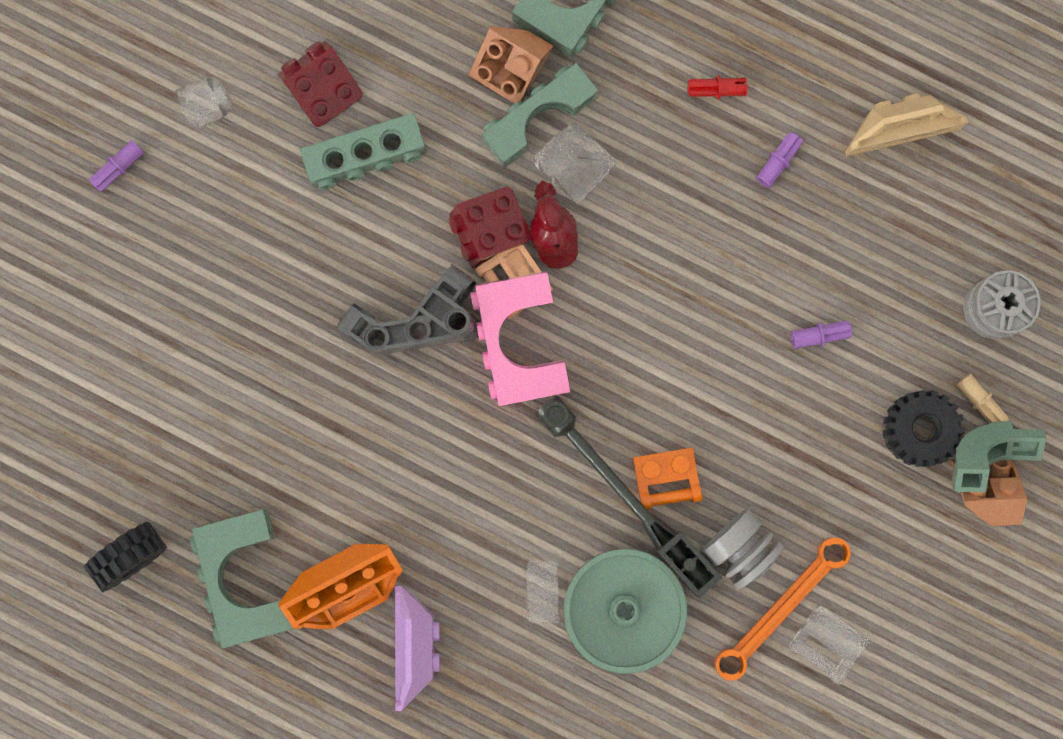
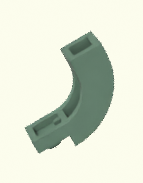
[952,421,1046,492]

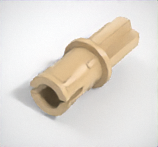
[956,373,1008,423]

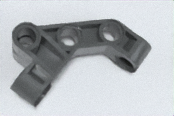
[336,264,479,355]

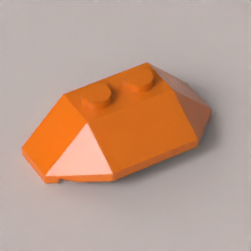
[278,544,403,629]

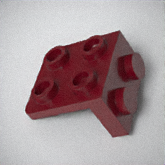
[277,41,363,127]
[449,187,532,269]

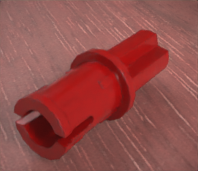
[687,75,748,99]

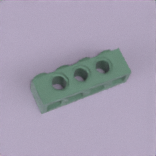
[300,113,427,190]

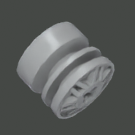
[963,270,1041,340]
[702,508,784,590]

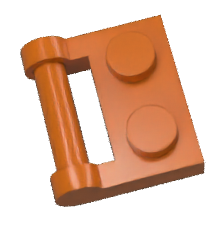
[633,447,702,510]

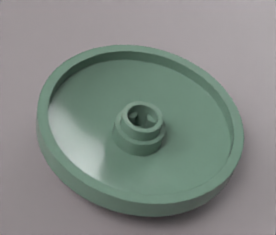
[564,549,687,674]

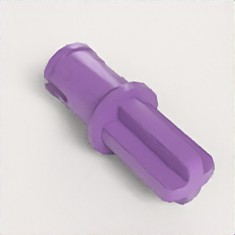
[755,132,803,189]
[90,140,144,192]
[790,321,852,350]

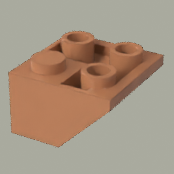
[469,26,554,104]
[951,459,1027,526]

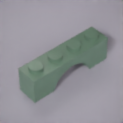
[482,63,599,168]

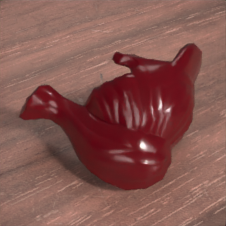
[529,180,578,269]

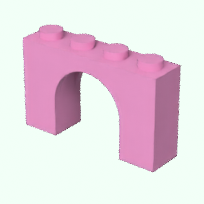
[470,271,570,406]

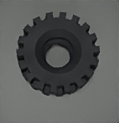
[883,390,965,467]
[84,522,167,593]

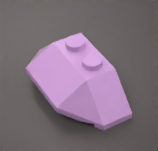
[395,585,440,711]

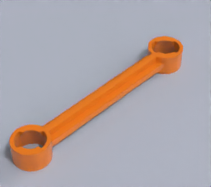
[714,538,851,681]

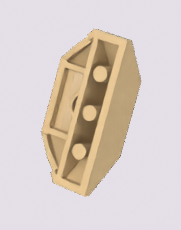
[845,94,968,157]

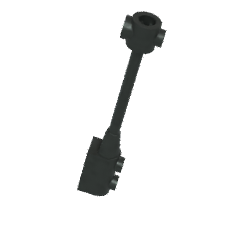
[534,395,722,598]

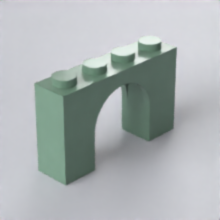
[512,0,616,59]
[190,510,293,649]

